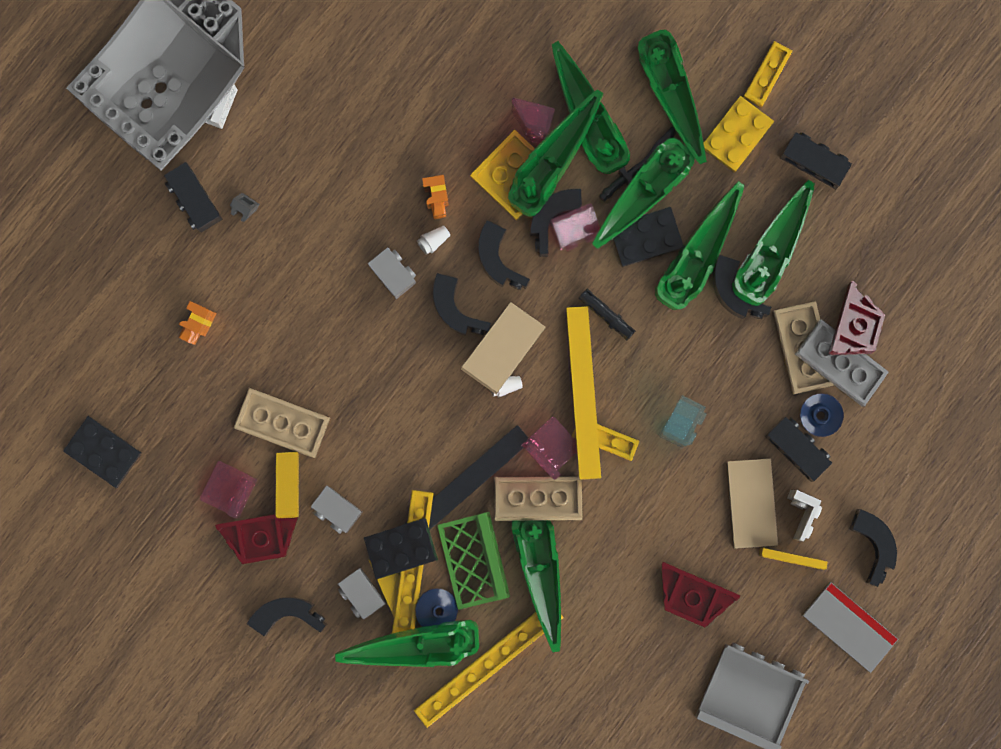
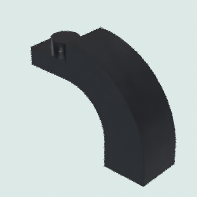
[530,189,582,257]
[479,220,530,290]
[713,255,772,319]
[433,273,491,336]
[849,509,897,587]
[247,597,327,636]

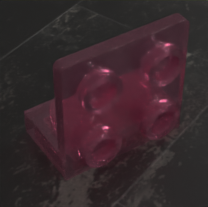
[521,417,577,480]
[200,461,258,518]

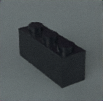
[780,132,852,190]
[164,162,223,233]
[765,417,832,482]

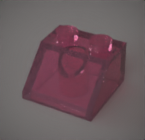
[512,98,555,144]
[550,203,600,251]

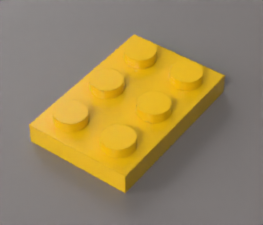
[704,96,774,173]

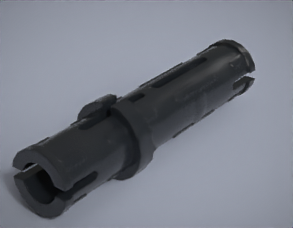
[578,288,636,341]

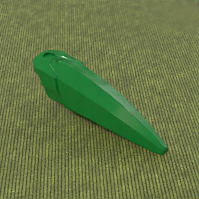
[638,29,707,165]
[552,41,631,174]
[508,89,604,216]
[592,138,695,249]
[732,180,815,305]
[655,181,744,310]
[512,520,561,653]
[335,620,480,667]

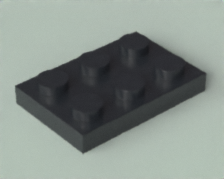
[613,207,683,267]
[63,416,142,488]
[364,518,438,579]

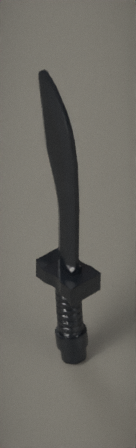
[599,127,675,202]

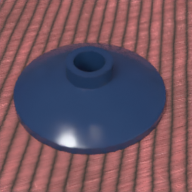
[800,394,844,437]
[415,588,458,627]

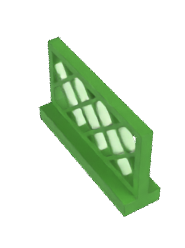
[437,512,510,610]

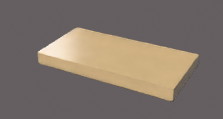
[773,301,835,395]
[461,302,545,394]
[234,388,330,458]
[727,459,778,549]
[495,477,582,521]

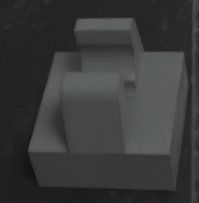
[230,193,260,222]

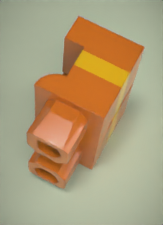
[422,175,449,219]
[178,301,217,345]

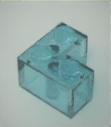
[659,395,707,448]

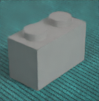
[368,247,416,299]
[311,486,363,534]
[338,568,386,620]

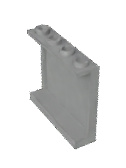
[695,642,809,749]

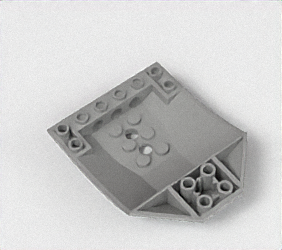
[66,0,244,171]

